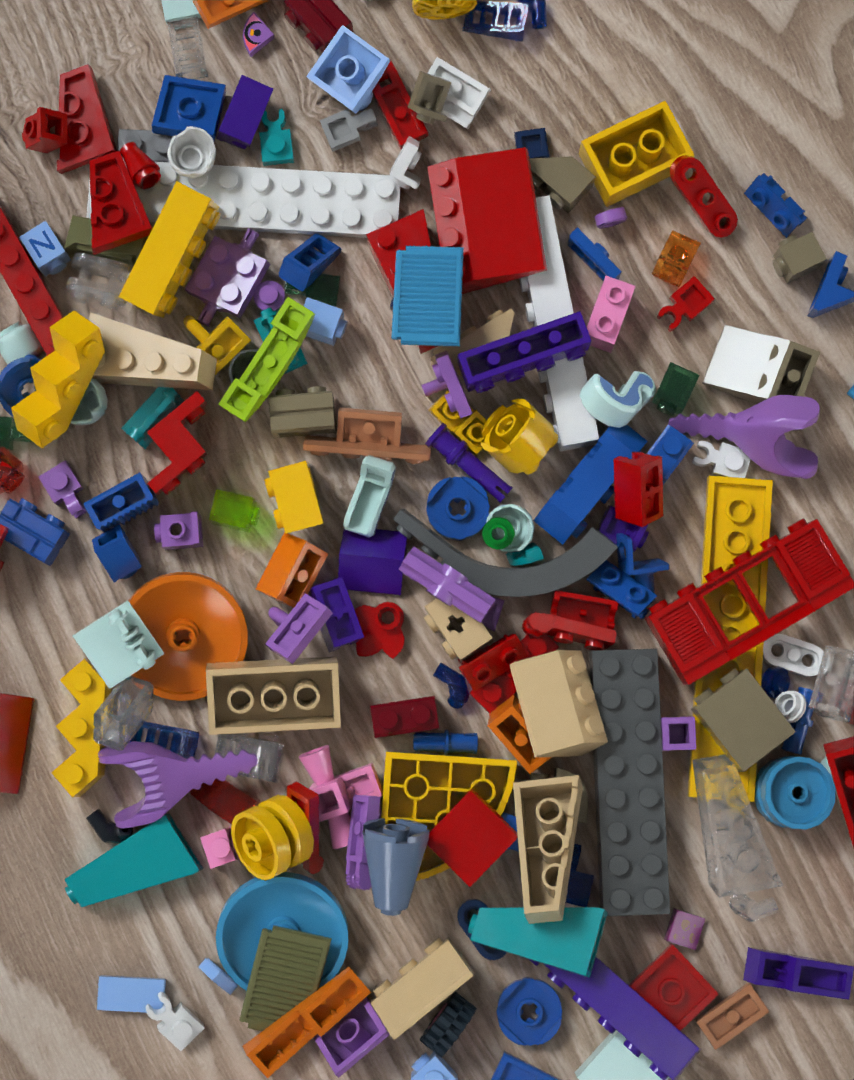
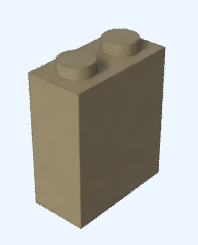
[691,668,796,772]

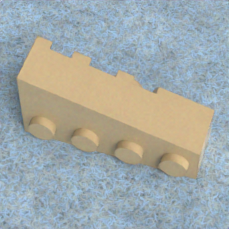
[89,312,217,390]

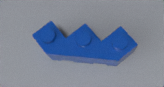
[533,425,648,545]

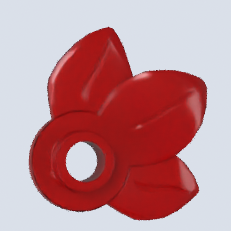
[354,602,405,659]

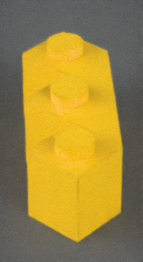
[11,310,105,448]
[51,658,112,798]

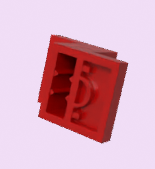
[147,391,207,495]

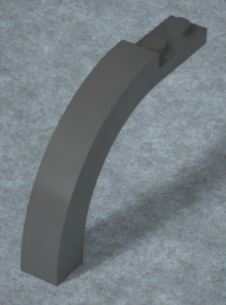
[393,509,618,597]

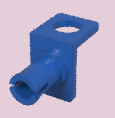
[616,533,670,601]

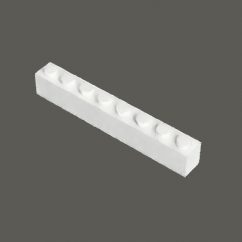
[519,195,599,452]

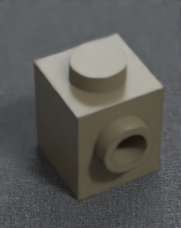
[773,232,827,283]

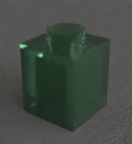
[652,362,700,416]

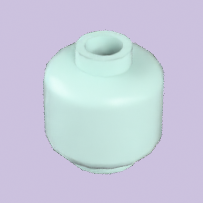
[0,322,44,365]

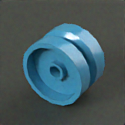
[755,756,836,830]

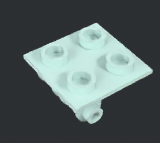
[73,600,165,689]

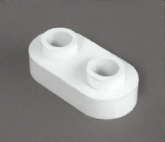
[763,634,826,677]

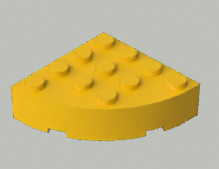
[381,752,517,881]

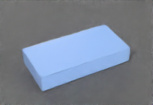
[97,975,166,1013]

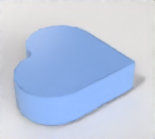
[198,958,238,995]

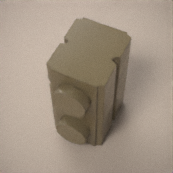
[268,386,336,438]

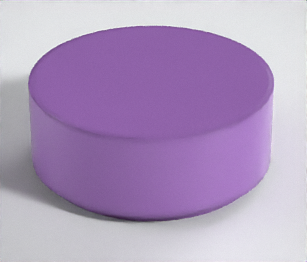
[594,207,627,229]

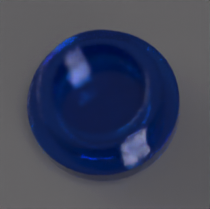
[761,666,790,699]

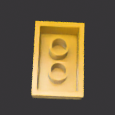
[578,100,694,207]

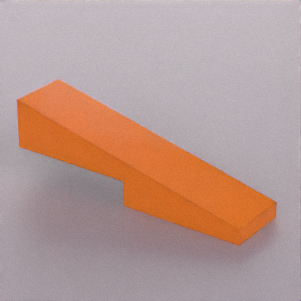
[242,967,371,1079]

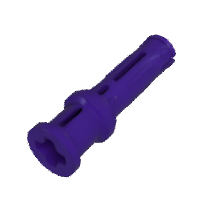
[425,423,513,503]

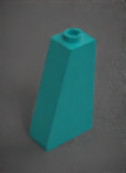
[64,813,204,907]
[468,907,608,978]

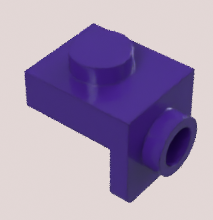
[597,505,649,552]

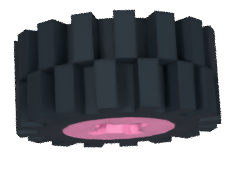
[420,992,477,1057]

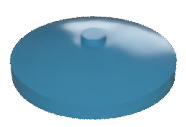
[216,872,349,991]

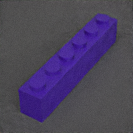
[529,957,701,1080]

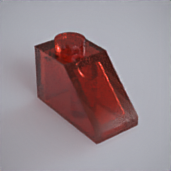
[188,778,260,824]

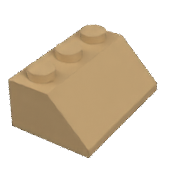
[509,650,608,758]
[371,937,474,1040]

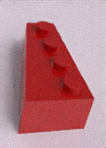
[366,209,438,354]

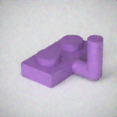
[421,350,472,418]
[265,593,333,664]

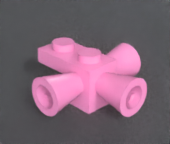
[299,745,383,849]

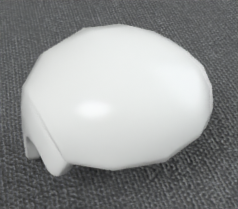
[167,126,216,178]

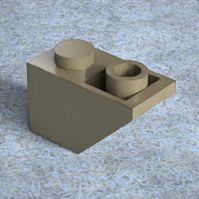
[529,156,595,213]

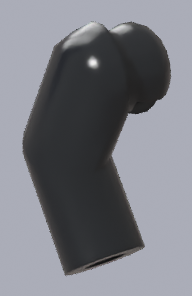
[86,809,133,844]

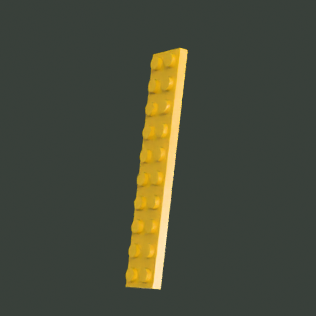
[688,476,773,802]

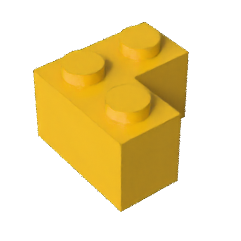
[264,461,324,534]

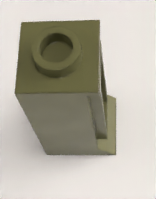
[64,215,149,266]

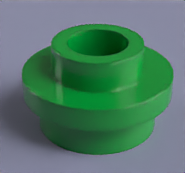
[482,517,515,550]

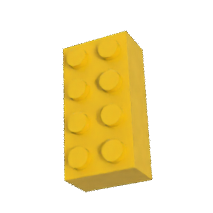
[118,181,221,318]

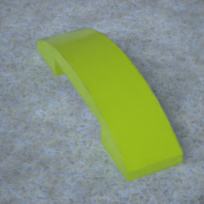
[218,297,315,422]

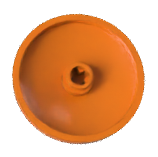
[128,572,248,701]

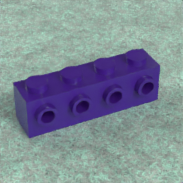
[457,311,591,393]

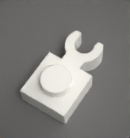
[692,441,751,478]
[145,992,205,1051]

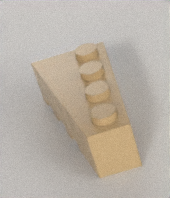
[513,775,583,924]

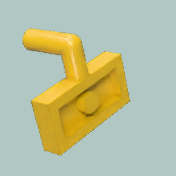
[183,315,251,375]

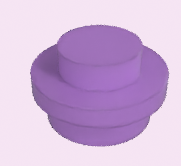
[253,281,285,311]

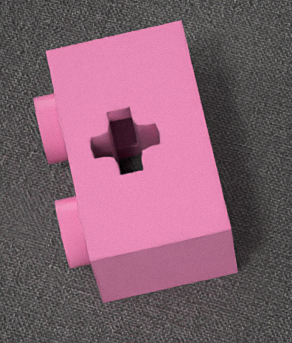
[587,276,635,353]

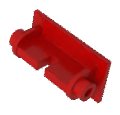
[458,633,529,692]

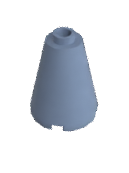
[362,818,429,916]

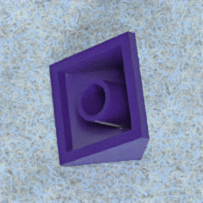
[338,529,407,596]

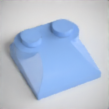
[306,25,391,114]

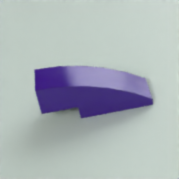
[743,947,854,1000]

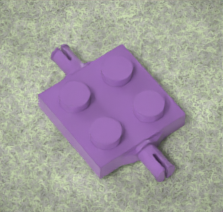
[185,228,270,327]

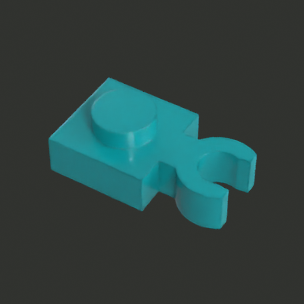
[259,109,294,166]

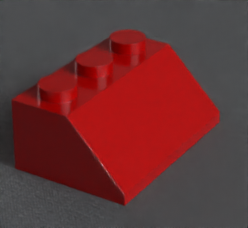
[0,693,34,794]

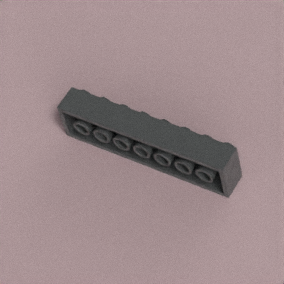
[589,649,670,916]

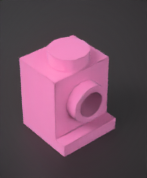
[200,827,239,869]

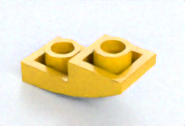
[428,390,487,455]

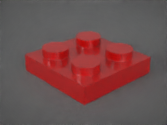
[629,943,718,1031]

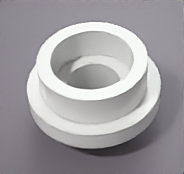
[774,691,806,723]

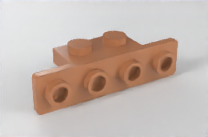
[303,407,432,464]

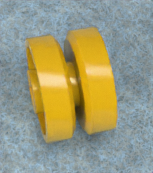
[231,794,314,881]

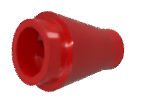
[120,142,161,190]

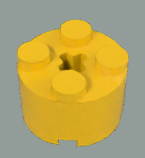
[481,398,558,475]

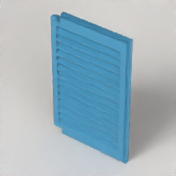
[391,246,464,347]

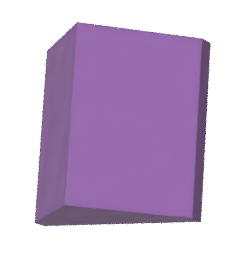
[313,997,390,1078]

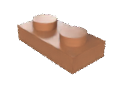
[695,983,769,1050]

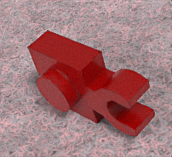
[657,276,715,332]

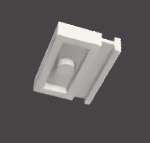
[428,57,491,129]

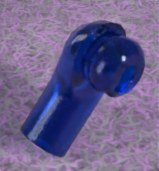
[516,0,547,29]
[433,663,470,709]

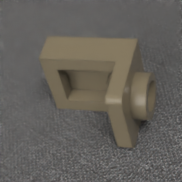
[408,71,452,124]

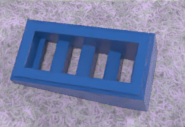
[279,233,342,291]

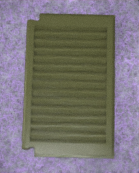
[239,925,332,1031]

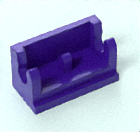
[216,75,273,149]
[308,577,364,653]

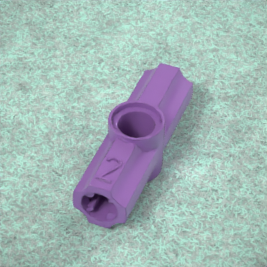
[399,547,496,623]

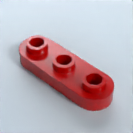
[670,155,738,238]

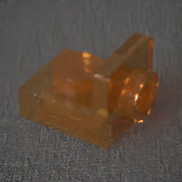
[652,230,701,287]

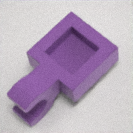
[38,460,87,519]

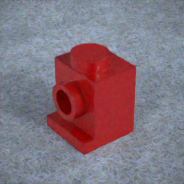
[22,107,68,154]

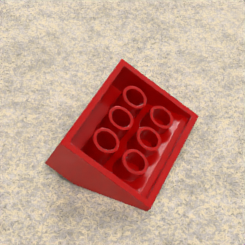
[427,147,547,294]

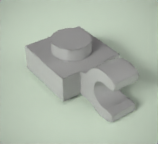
[320,108,378,152]

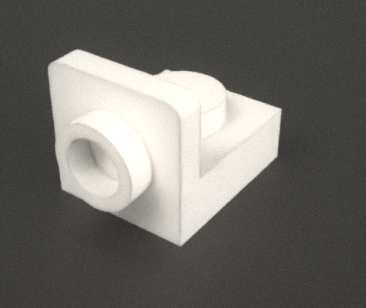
[390,136,422,190]

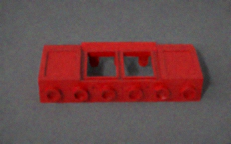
[644,518,854,685]

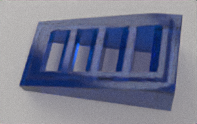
[463,0,529,42]
[127,719,199,759]

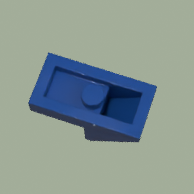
[807,251,854,318]

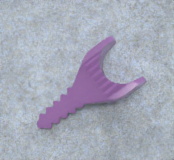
[668,395,820,479]
[98,741,258,828]

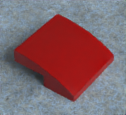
[427,789,518,887]

